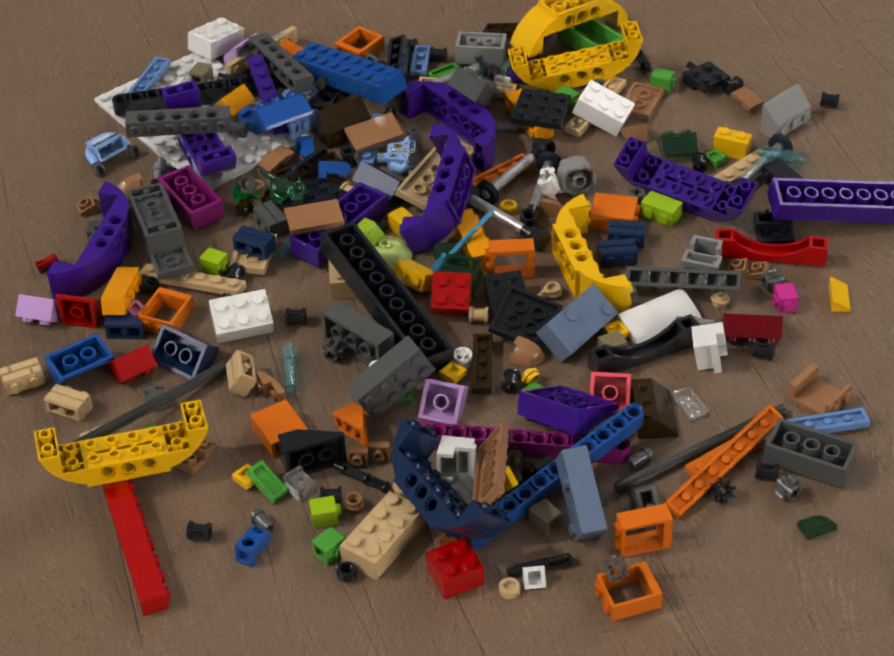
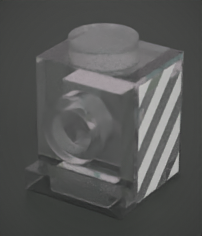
[283,465,317,503]

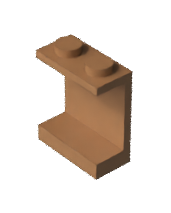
[787,362,852,414]

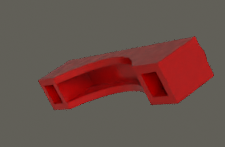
[715,228,828,267]

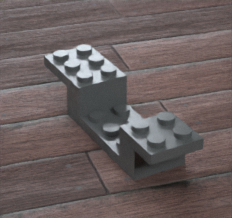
[127,182,195,280]

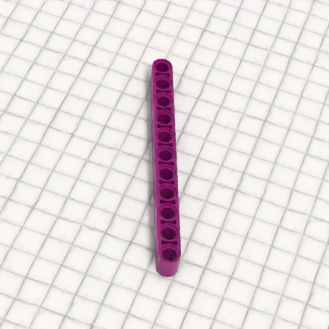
[419,422,631,465]

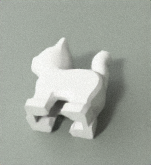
[537,167,564,200]

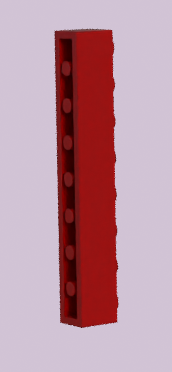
[102,480,171,616]

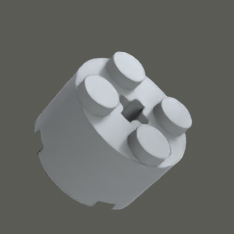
[557,156,597,197]

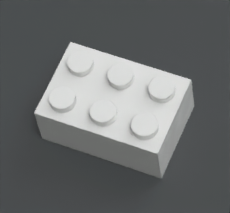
[188,18,244,60]
[572,80,635,137]
[209,289,273,344]

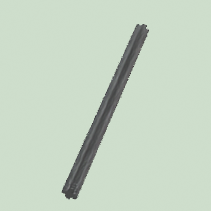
[70,361,227,443]
[614,404,787,494]

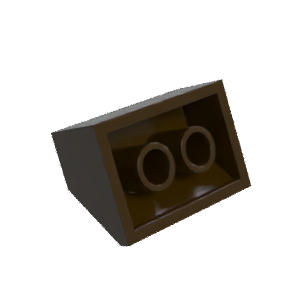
[316,93,371,149]
[630,378,679,439]

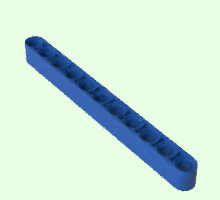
[467,403,644,548]

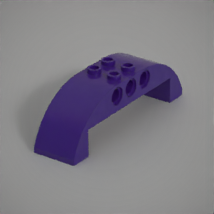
[161,80,237,178]
[398,81,496,172]
[47,182,134,300]

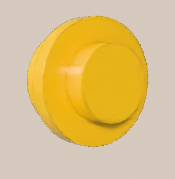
[522,368,540,385]

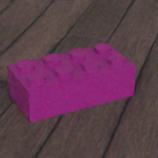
[157,165,225,231]

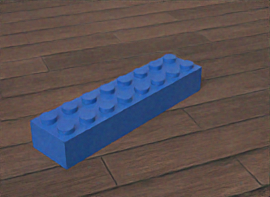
[292,42,407,105]

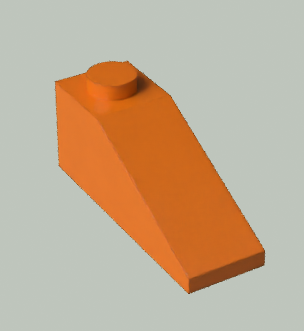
[333,403,369,447]

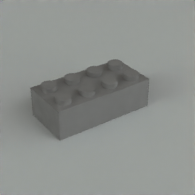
[447,66,500,107]
[321,300,395,367]
[346,336,436,420]
[763,418,859,488]

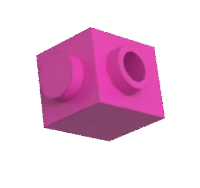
[772,283,799,313]

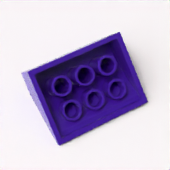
[517,385,620,436]

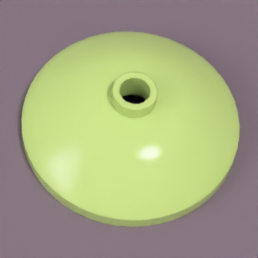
[374,236,412,272]

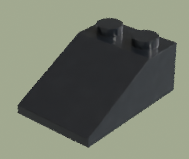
[483,270,526,320]
[278,429,347,480]

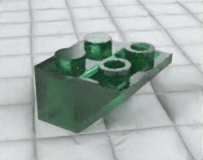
[657,130,698,157]
[441,253,483,300]

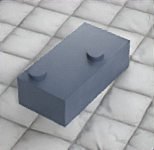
[536,284,619,362]
[555,445,607,542]

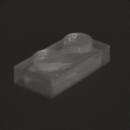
[672,386,710,423]

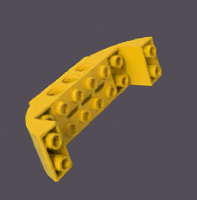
[510,0,629,58]
[507,21,643,92]
[552,194,633,315]
[33,399,208,487]

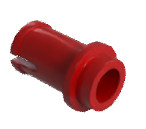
[35,253,59,272]

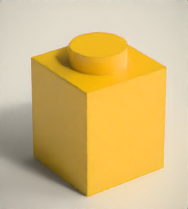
[388,207,413,238]

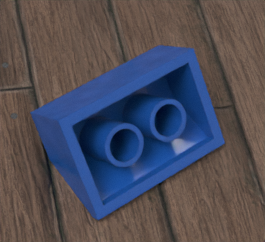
[250,91,314,130]
[44,333,115,384]

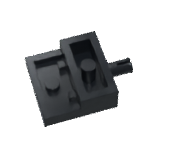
[683,61,730,93]
[753,208,795,244]

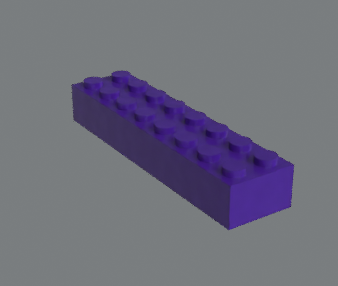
[767,178,894,223]

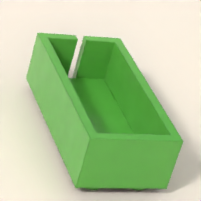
[557,19,623,51]

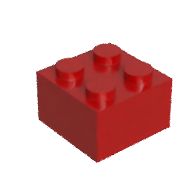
[430,271,472,316]
[426,537,484,600]

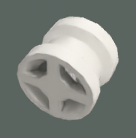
[453,347,472,371]

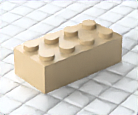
[340,491,426,581]

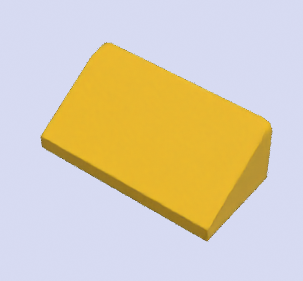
[828,277,851,312]

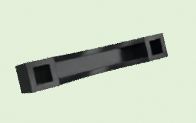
[588,314,700,373]

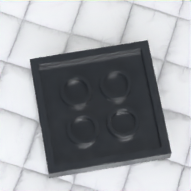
[511,88,571,130]
[275,179,347,211]
[488,284,563,351]

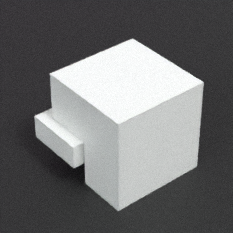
[691,322,728,374]
[436,435,477,483]

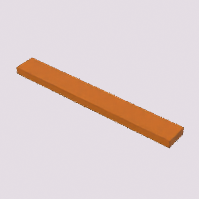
[663,404,784,520]

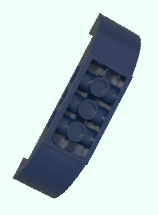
[392,417,513,540]

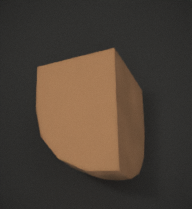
[620,123,649,142]
[117,173,143,199]
[540,198,564,218]
[509,336,545,367]

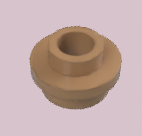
[343,492,365,512]

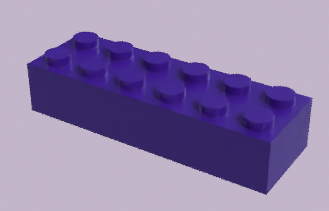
[290,182,389,268]

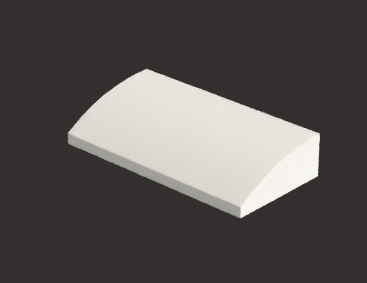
[617,288,702,344]

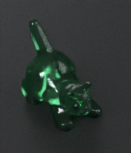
[260,169,309,203]

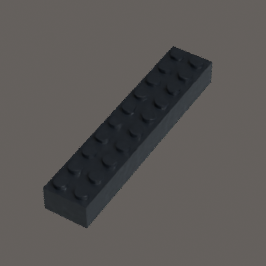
[320,221,455,373]

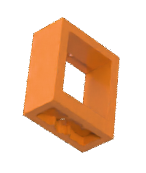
[335,26,385,58]
[485,238,535,279]
[137,287,195,334]
[612,503,673,557]
[593,561,663,622]

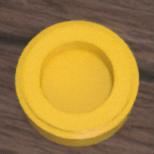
[500,199,517,215]

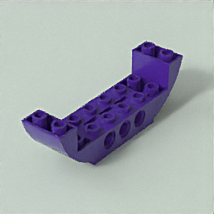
[399,123,476,254]
[613,137,758,222]

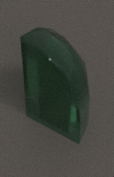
[432,242,463,262]
[796,515,837,540]

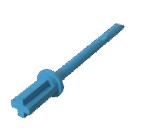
[430,210,494,272]

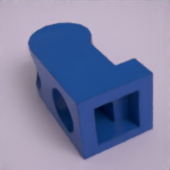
[238,105,265,135]
[295,135,315,161]
[318,161,351,182]
[235,525,271,567]

